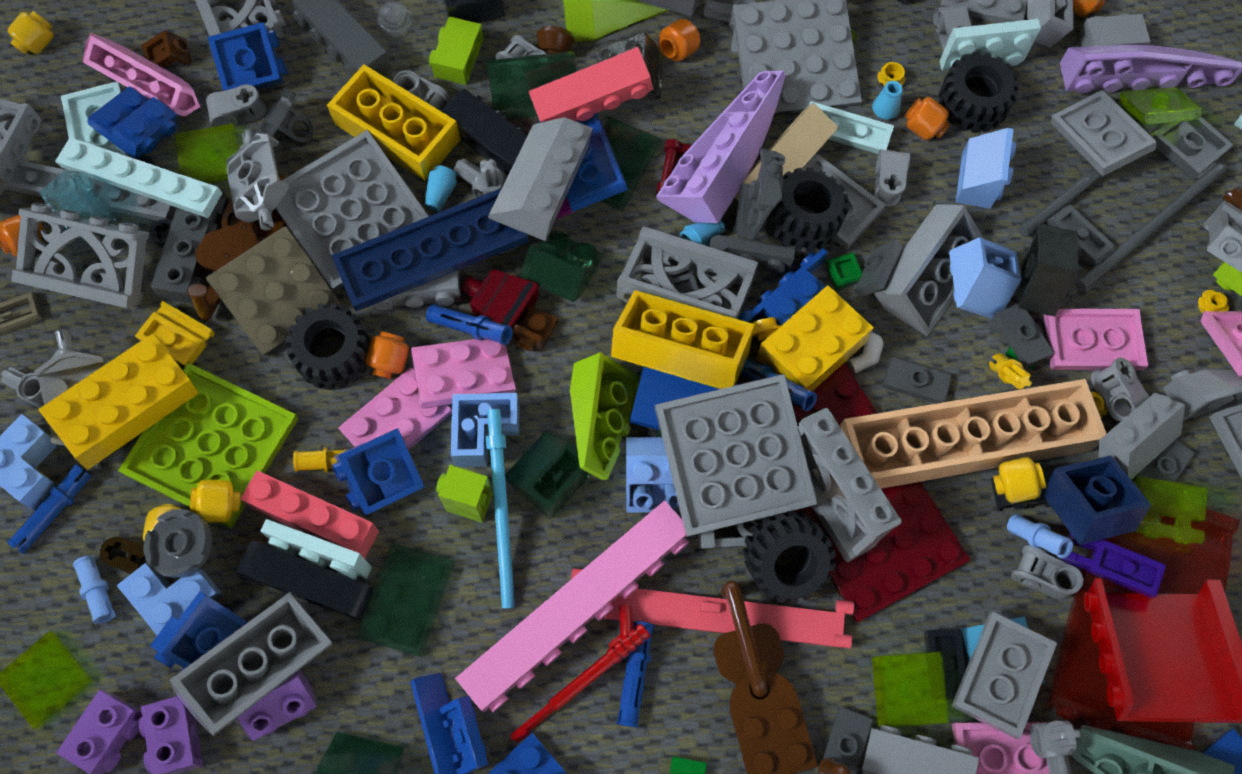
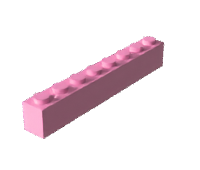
[455,500,689,713]

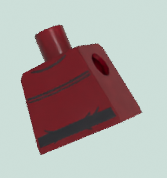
[462,270,540,342]

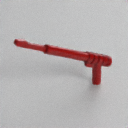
[511,604,651,742]

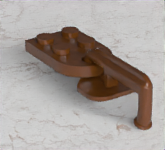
[188,174,288,321]
[713,580,818,774]

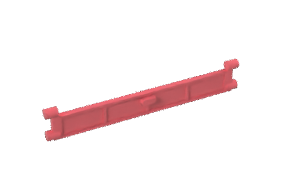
[571,568,854,649]

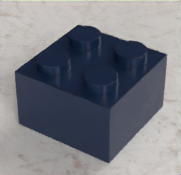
[1042,455,1151,545]

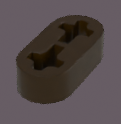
[100,536,146,574]

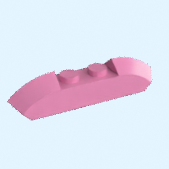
[83,33,200,117]

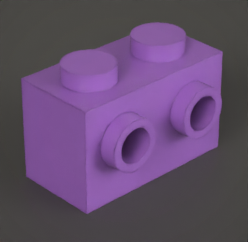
[237,669,317,741]
[56,690,142,774]
[139,696,204,774]

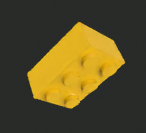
[757,285,874,392]

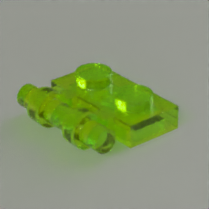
[1134,476,1208,545]

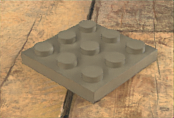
[206,226,340,355]

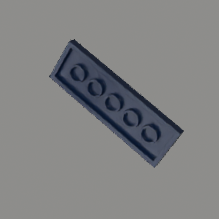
[331,188,528,312]

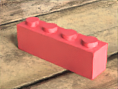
[528,47,653,123]
[240,470,379,559]

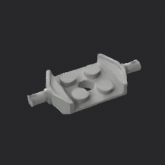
[226,129,289,230]
[34,330,106,471]

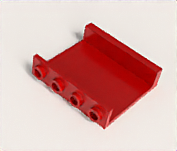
[1084,578,1242,723]

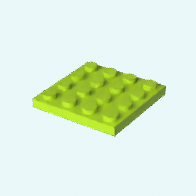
[118,363,299,529]

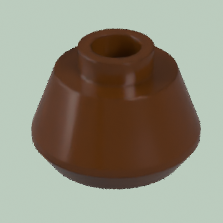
[536,26,575,61]

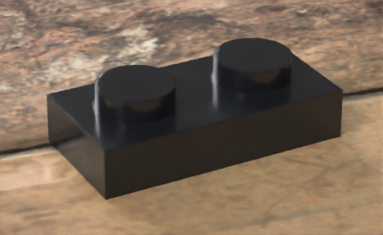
[924,629,966,701]

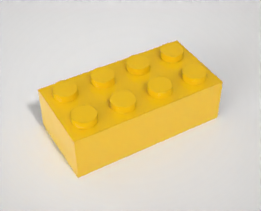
[327,64,460,181]
[611,290,755,389]
[38,333,199,470]

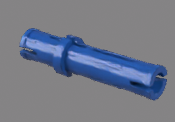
[426,304,513,345]
[740,358,817,411]
[7,464,93,554]
[616,621,654,728]

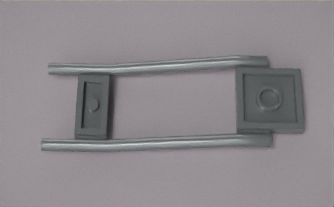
[1018,107,1234,291]

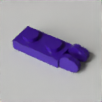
[1062,532,1166,598]

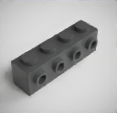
[291,0,392,79]
[151,184,230,304]

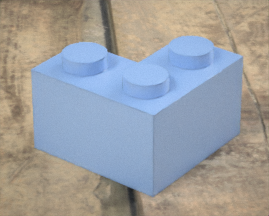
[451,393,520,467]
[0,414,58,511]
[117,563,223,635]

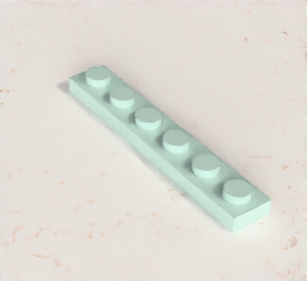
[55,137,222,218]

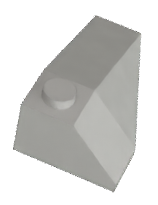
[1163,370,1242,420]

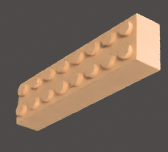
[840,379,1106,489]

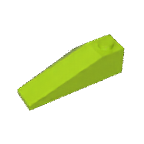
[562,0,670,43]
[570,352,641,480]

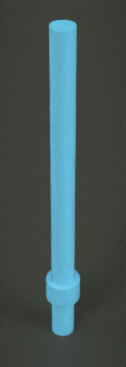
[486,409,515,608]

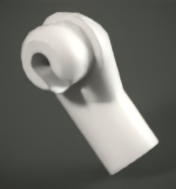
[847,332,884,374]

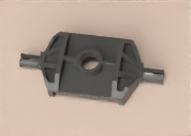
[732,149,785,240]

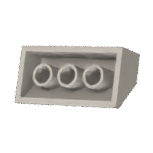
[488,117,593,241]
[874,204,984,336]
[170,592,332,736]

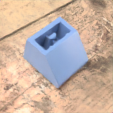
[956,128,1016,209]
[949,237,1021,319]
[626,437,680,513]

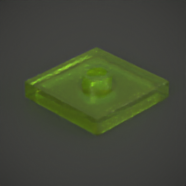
[1119,87,1203,125]
[175,123,238,183]
[0,630,94,729]
[872,652,950,727]

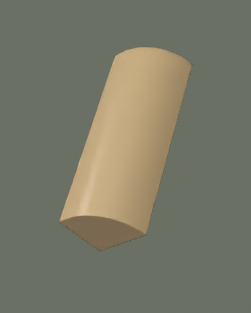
[734,103,839,200]

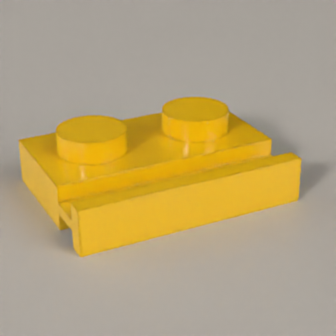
[135,301,215,368]

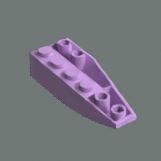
[1060,45,1242,94]
[656,70,785,223]

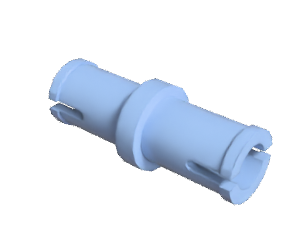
[1007,514,1073,559]
[73,556,116,624]

